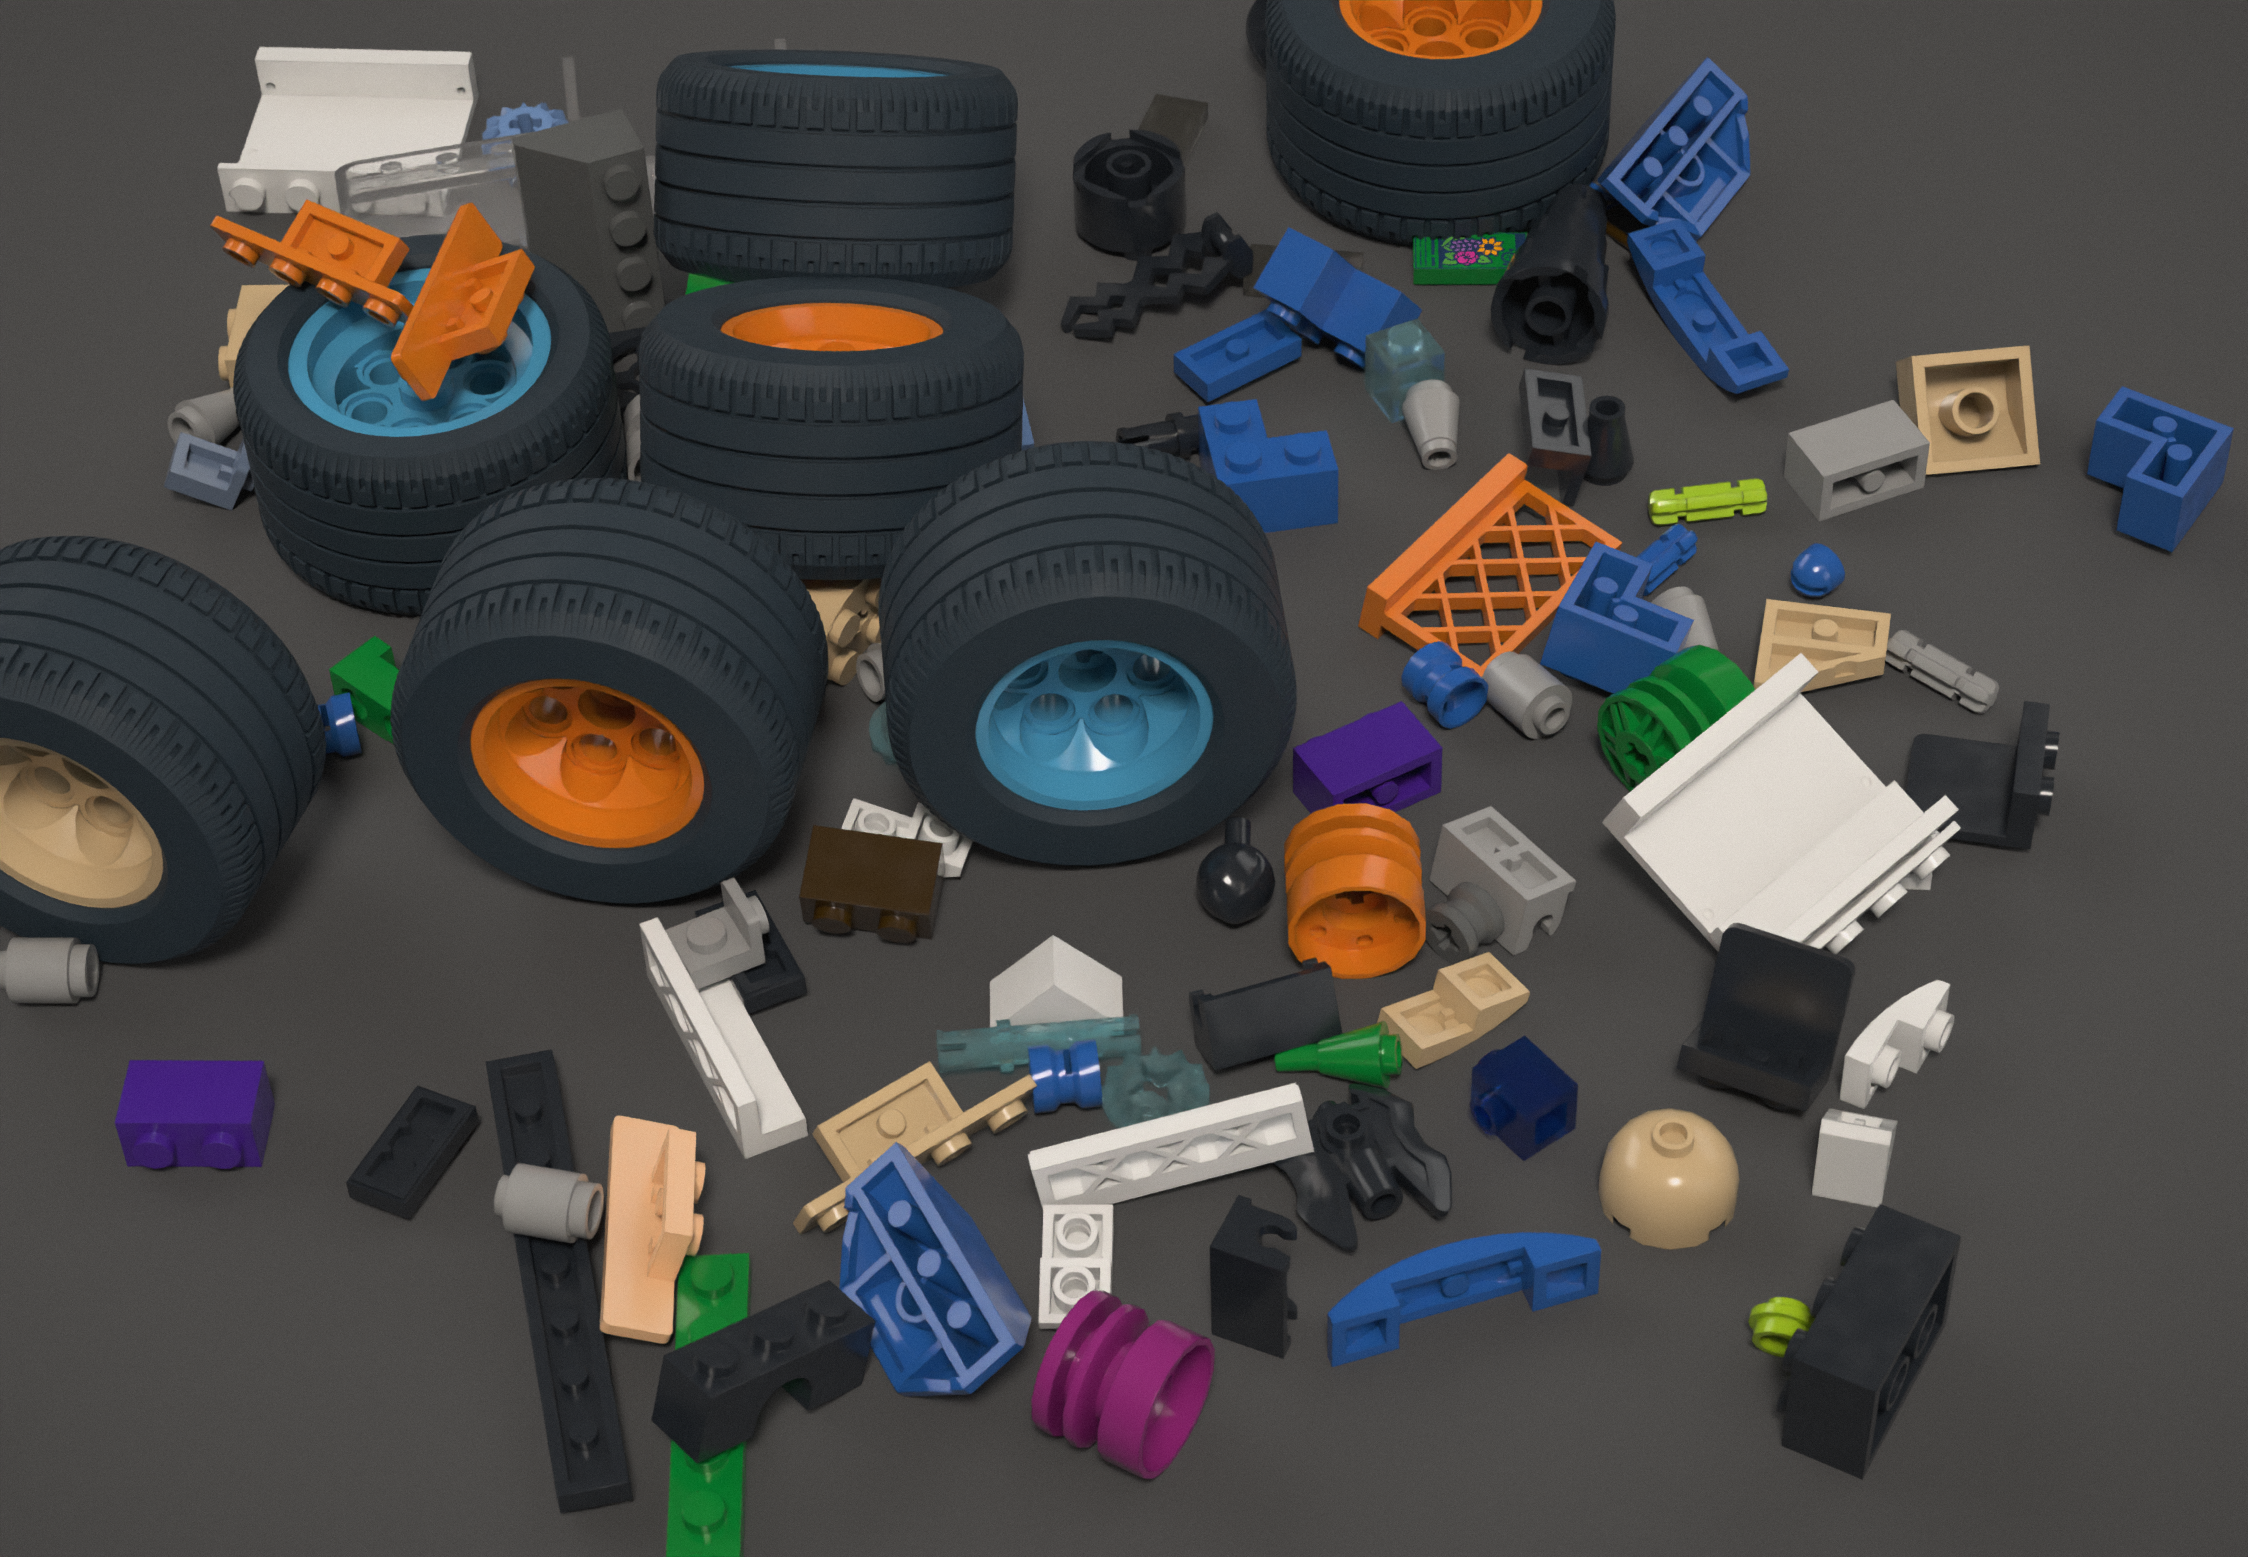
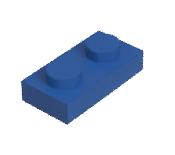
[1173,309,1302,402]

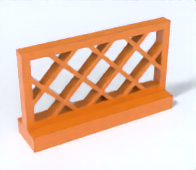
[1358,453,1623,677]

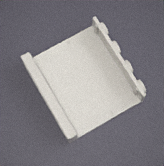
[217,47,479,217]
[1602,653,1961,954]

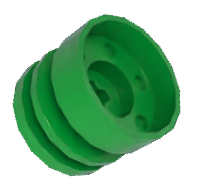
[1597,644,1755,792]

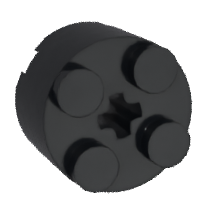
[1073,130,1186,261]

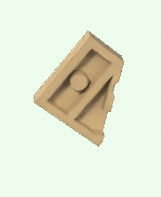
[1754,599,1891,692]

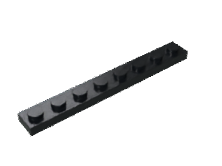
[485,1049,632,1514]

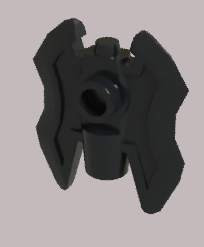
[1272,1084,1452,1250]

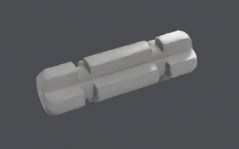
[1885,630,1999,714]

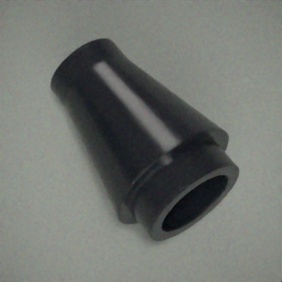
[1584,396,1634,486]

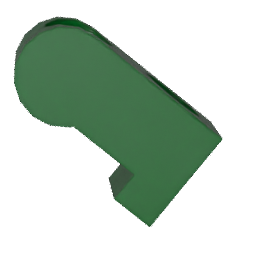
[329,636,399,744]

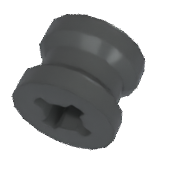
[1425,882,1505,964]

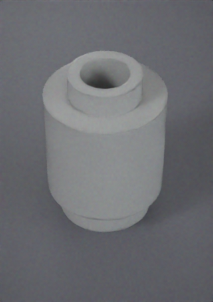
[1482,651,1572,739]
[0,937,99,1004]
[494,1163,604,1243]

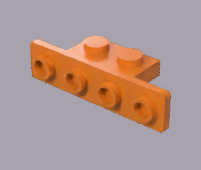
[210,199,413,327]
[391,202,535,401]

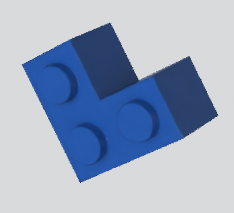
[1253,227,1423,370]
[2087,386,2234,552]
[1198,399,1338,533]
[1540,542,1694,694]

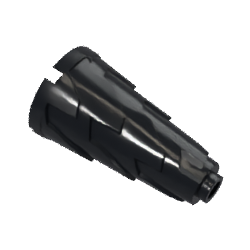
[1491,183,1609,365]

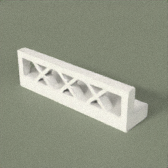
[1709,780,1959,947]
[639,917,808,1159]
[1028,1083,1314,1208]

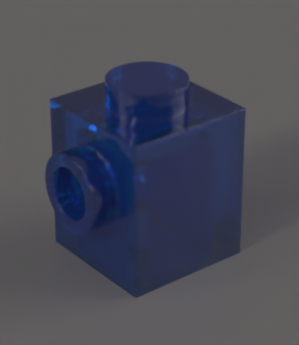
[1470,1035,1578,1161]

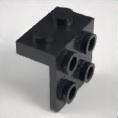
[1906,701,2060,850]
[1677,923,1855,1112]

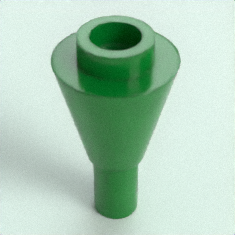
[1275,1021,1403,1089]

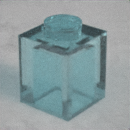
[1365,318,1445,423]

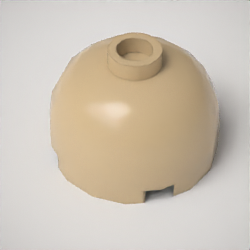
[1598,1108,1739,1250]

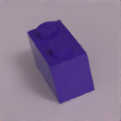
[1293,701,1443,813]
[115,1060,275,1169]

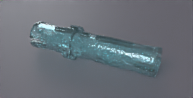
[936,1013,1141,1073]

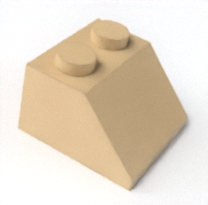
[1896,345,2040,475]

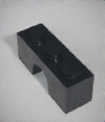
[651,1280,876,1464]

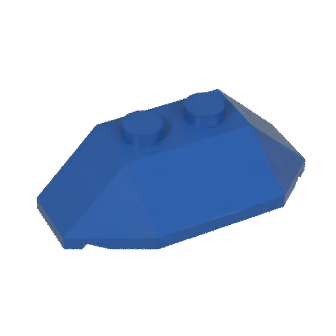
[1596,57,1751,241]
[839,1142,1032,1397]

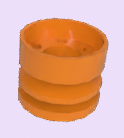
[1284,803,1426,979]

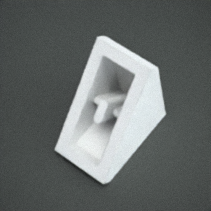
[990,935,1124,1040]
[1812,1108,1898,1208]

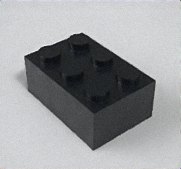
[1777,1204,1961,1480]

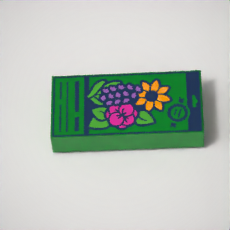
[1413,233,1527,285]

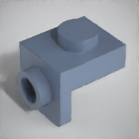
[164,432,254,511]

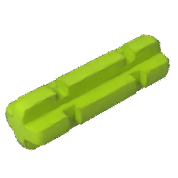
[1648,478,1767,526]

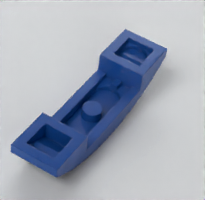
[1627,218,1789,394]
[1327,1232,1601,1367]

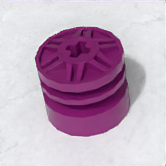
[1031,1290,1215,1479]

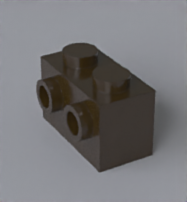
[799,825,945,943]

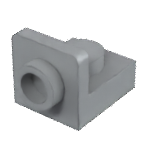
[665,877,769,990]

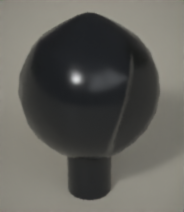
[1196,817,1276,924]

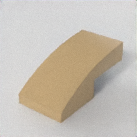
[1377,952,1530,1069]

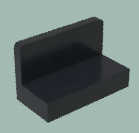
[1519,368,1591,506]

